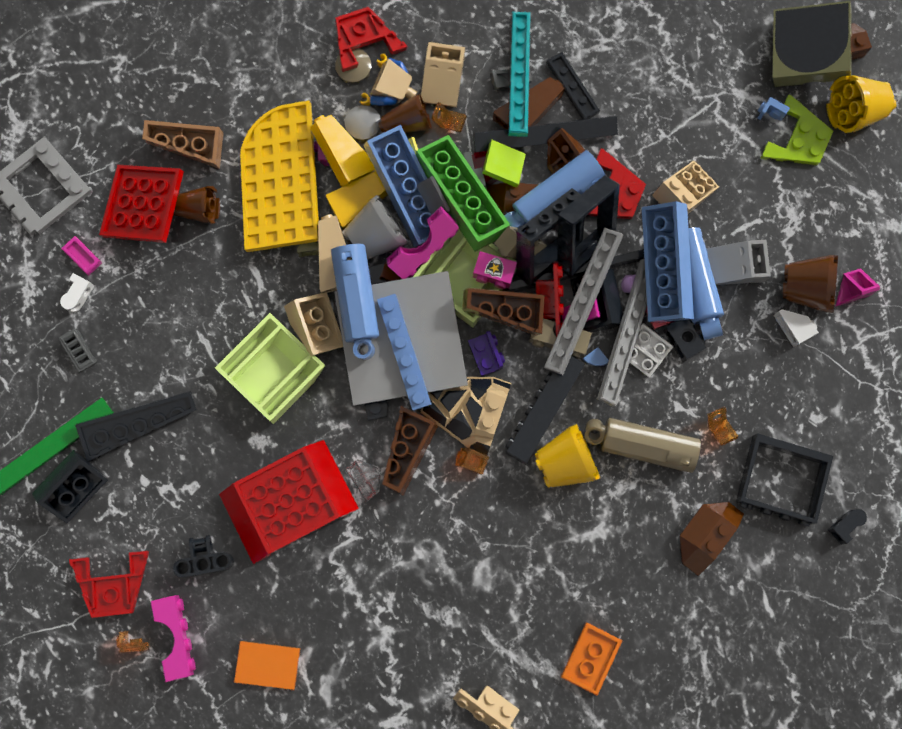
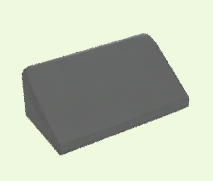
[417,176,450,215]

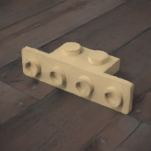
[453,686,519,729]

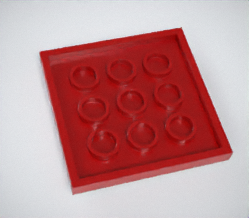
[99,165,184,243]

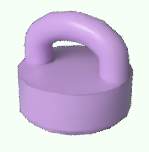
[621,275,636,293]

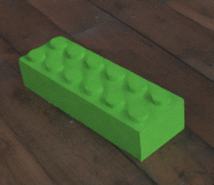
[416,135,510,252]

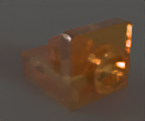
[455,448,489,475]
[116,631,149,653]

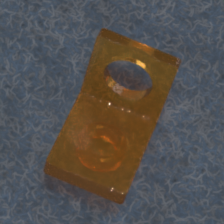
[431,102,467,133]
[708,406,738,446]

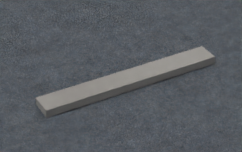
[544,228,623,376]
[597,259,647,407]

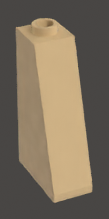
[318,214,351,293]

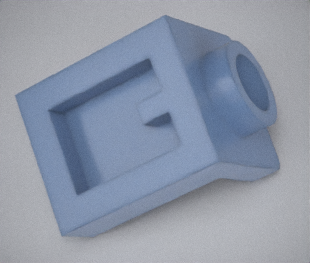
[757,97,790,121]

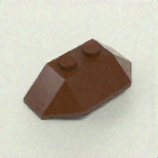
[547,128,585,174]
[487,182,538,215]
[679,502,744,576]

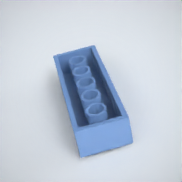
[363,125,431,247]
[642,201,694,323]

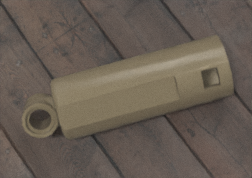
[585,418,701,473]

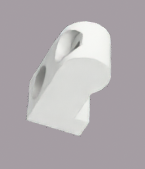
[60,273,94,313]

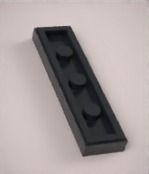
[546,52,600,120]

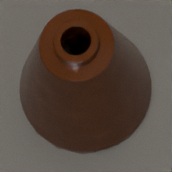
[378,94,432,133]
[173,186,220,224]

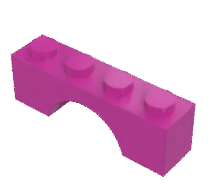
[386,206,459,279]
[151,595,196,682]

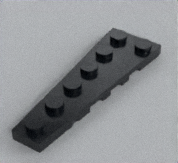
[75,391,197,461]

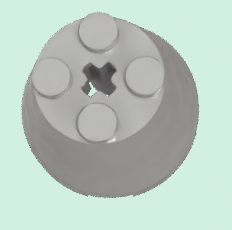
[342,195,409,260]

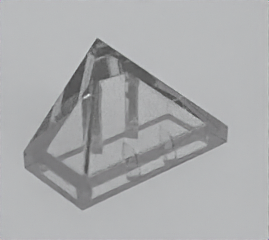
[345,460,381,502]

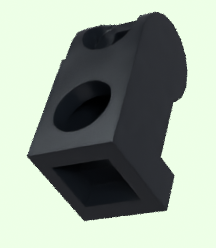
[828,509,867,545]

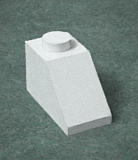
[773,309,819,347]

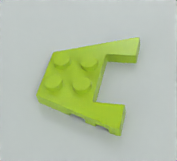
[761,95,833,165]

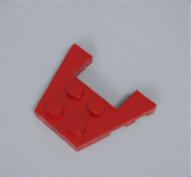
[335,7,407,72]
[587,148,646,219]
[69,551,149,618]

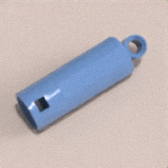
[504,150,606,233]
[689,227,724,340]
[331,244,379,360]

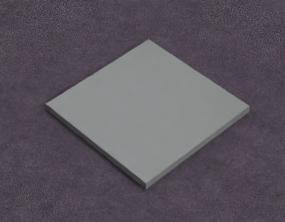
[334,271,468,406]

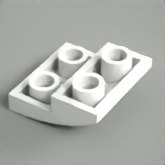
[630,323,674,378]

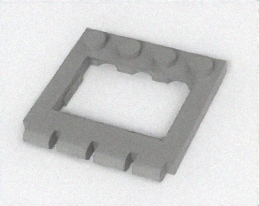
[0,136,92,235]

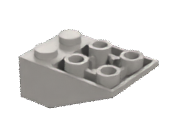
[706,240,771,285]

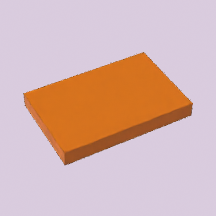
[560,622,623,696]
[234,641,301,690]

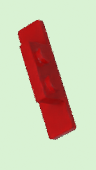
[536,261,564,337]

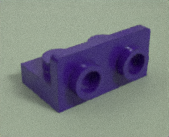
[468,331,505,377]

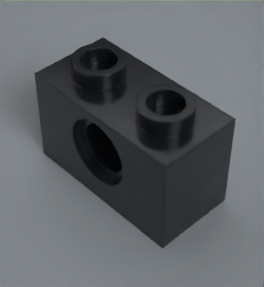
[663,319,706,363]

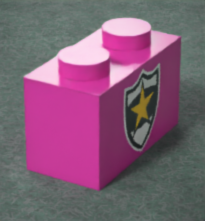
[473,251,517,289]

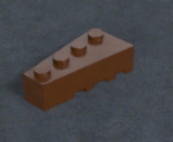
[382,406,438,496]

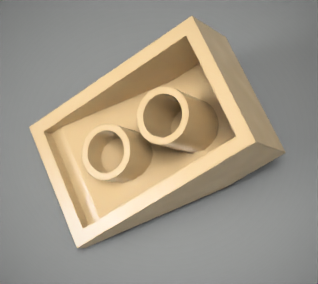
[284,292,343,356]

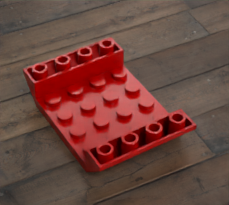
[219,440,359,564]

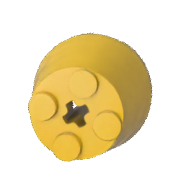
[827,75,896,133]
[535,424,600,488]

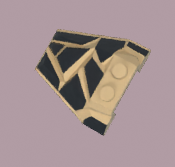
[420,377,511,455]

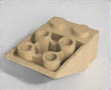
[421,42,465,108]
[652,161,719,214]

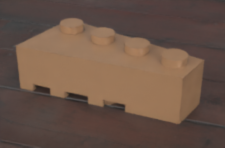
[142,120,223,169]

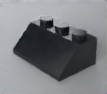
[570,269,623,332]
[32,450,108,524]

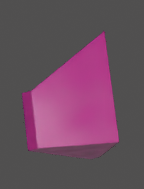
[835,269,880,307]

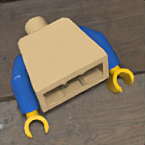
[360,53,417,106]

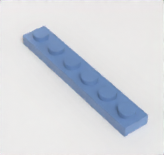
[377,294,432,411]

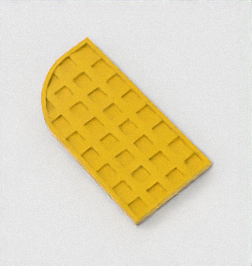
[240,100,319,252]

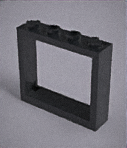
[557,175,620,276]
[516,188,585,285]
[736,433,833,527]

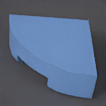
[582,347,609,366]

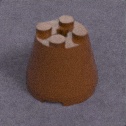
[783,255,838,313]

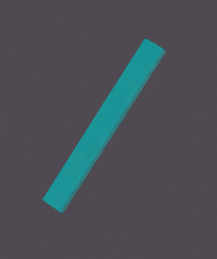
[509,12,530,137]

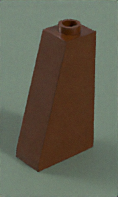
[492,77,564,129]

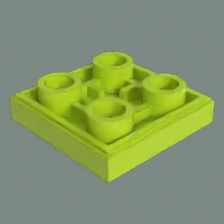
[482,140,526,187]

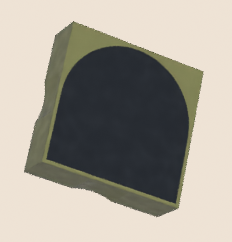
[773,1,852,87]

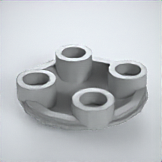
[344,105,381,142]

